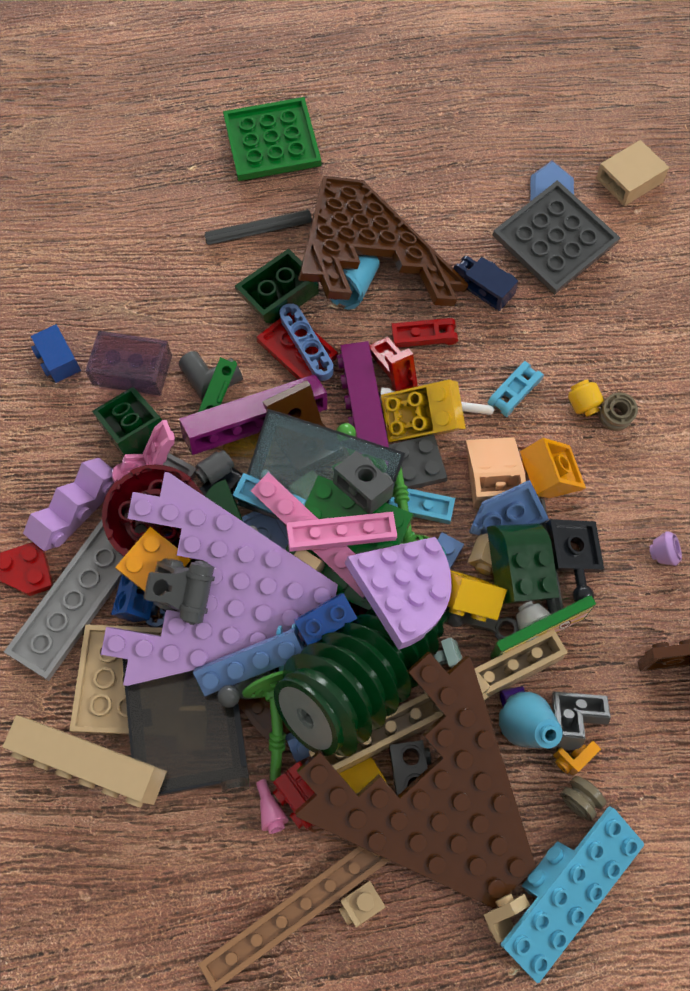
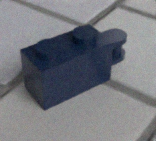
[453,256,519,311]

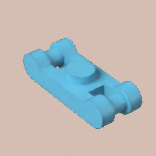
[487,361,544,417]

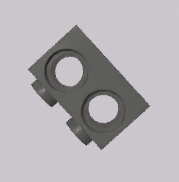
[389,740,431,796]

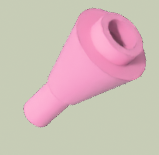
[256,779,289,834]

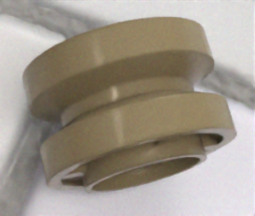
[599,392,638,431]
[560,775,607,821]

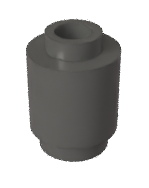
[195,450,234,485]

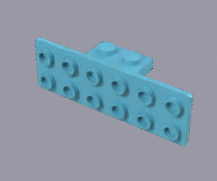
[501,807,644,983]

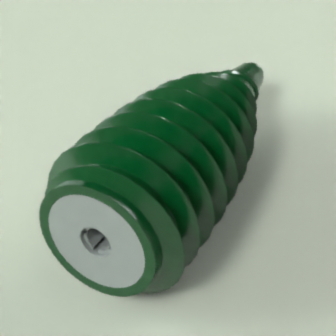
[274,606,452,756]

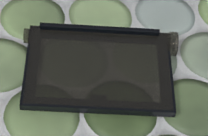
[122,658,250,797]

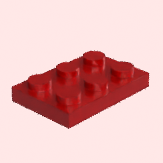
[256,313,338,380]

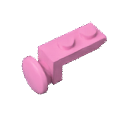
[112,420,175,482]

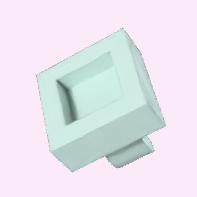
[433,637,462,668]

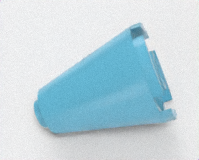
[330,255,380,310]
[499,692,563,749]

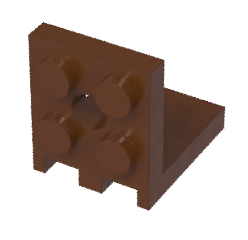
[262,380,345,477]
[638,639,690,672]

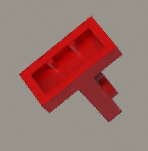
[369,337,418,392]

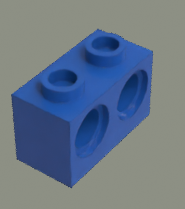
[111,575,154,623]
[294,592,357,645]

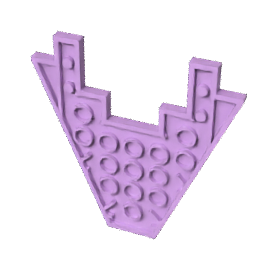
[101,472,338,686]

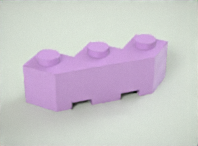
[23,458,114,551]

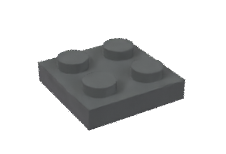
[389,435,447,489]

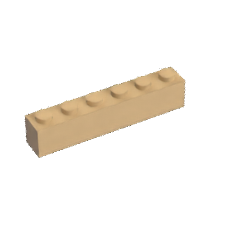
[2,715,167,808]

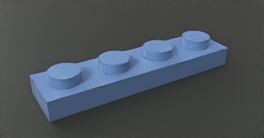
[193,628,304,696]

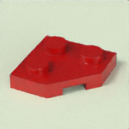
[0,542,54,596]

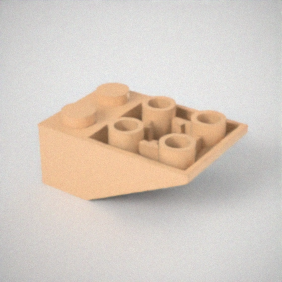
[466,437,526,509]

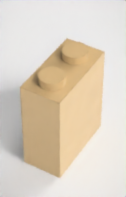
[596,140,669,206]

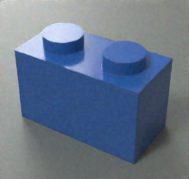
[31,324,81,383]

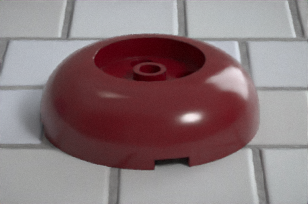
[102,464,204,557]

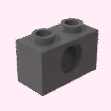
[333,451,394,514]

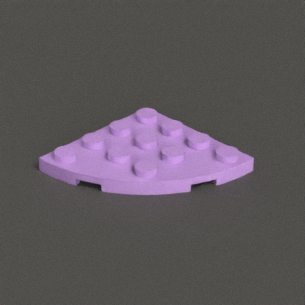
[345,537,451,650]

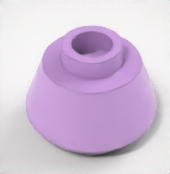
[650,531,682,566]

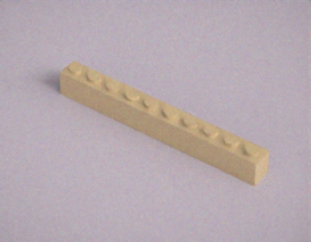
[309,629,568,773]

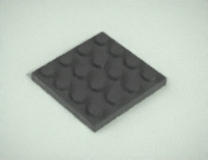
[492,180,620,295]

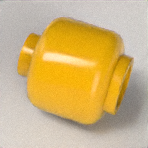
[568,379,604,417]

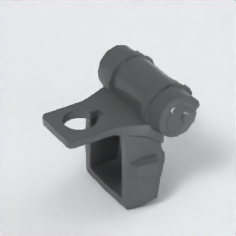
[144,558,215,625]

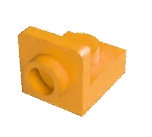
[553,741,601,776]

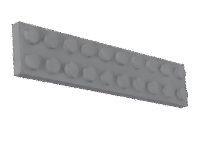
[4,453,197,681]

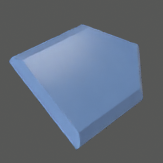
[530,160,574,201]
[469,480,549,535]

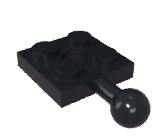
[546,519,604,602]

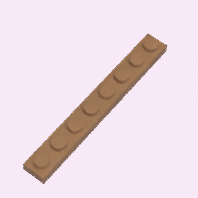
[198,846,390,991]

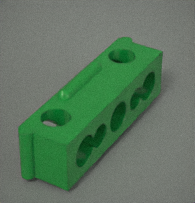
[198,357,237,412]

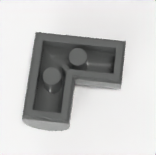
[179,351,243,401]
[552,691,611,750]

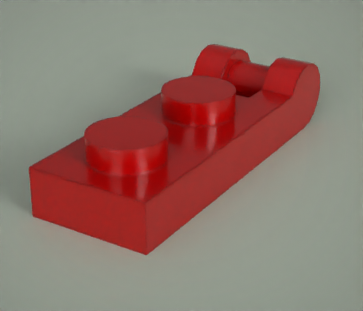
[391,318,458,348]

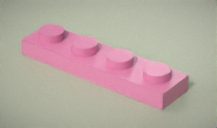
[286,512,397,552]

